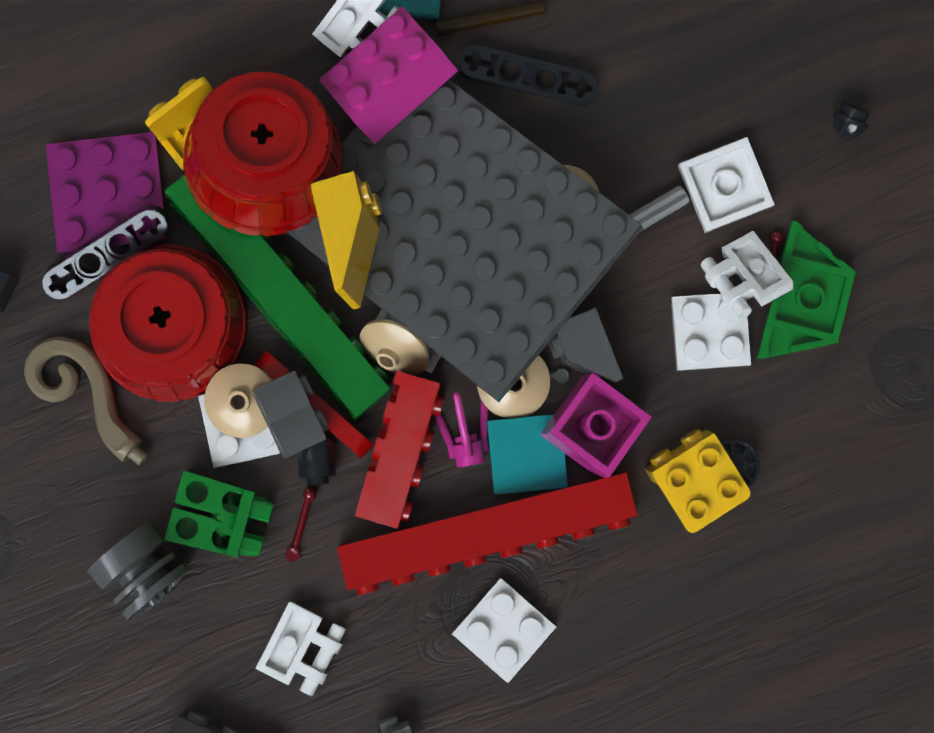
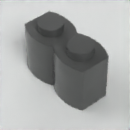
[252,371,329,459]

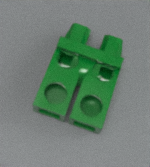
[164,470,274,557]

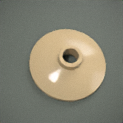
[359,319,429,376]
[477,355,550,419]
[204,363,273,438]

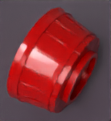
[183,72,343,236]
[89,244,249,402]

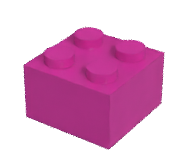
[540,372,652,478]

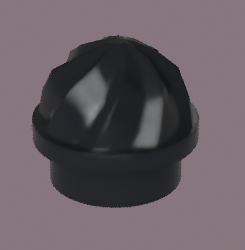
[833,102,869,140]

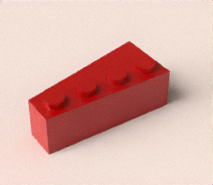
[355,370,445,529]

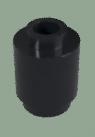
[298,431,336,485]

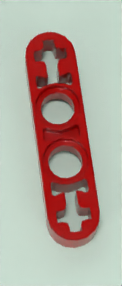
[254,350,374,459]

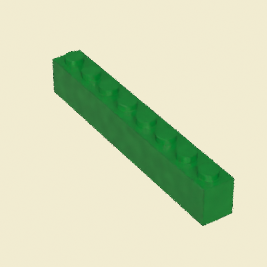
[165,175,390,422]

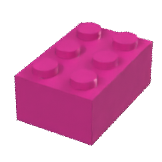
[319,7,458,144]

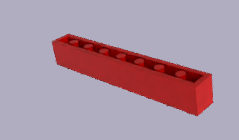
[337,473,638,595]

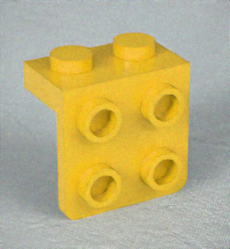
[145,77,213,172]
[644,428,750,533]

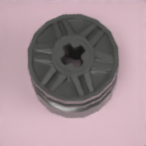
[87,522,189,621]

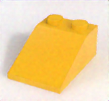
[310,171,382,310]

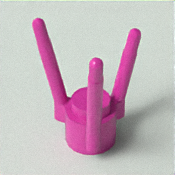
[435,392,489,467]

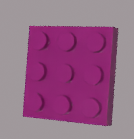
[45,132,169,255]

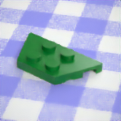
[756,221,856,360]

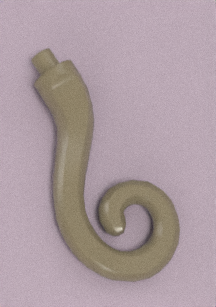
[24,336,149,466]

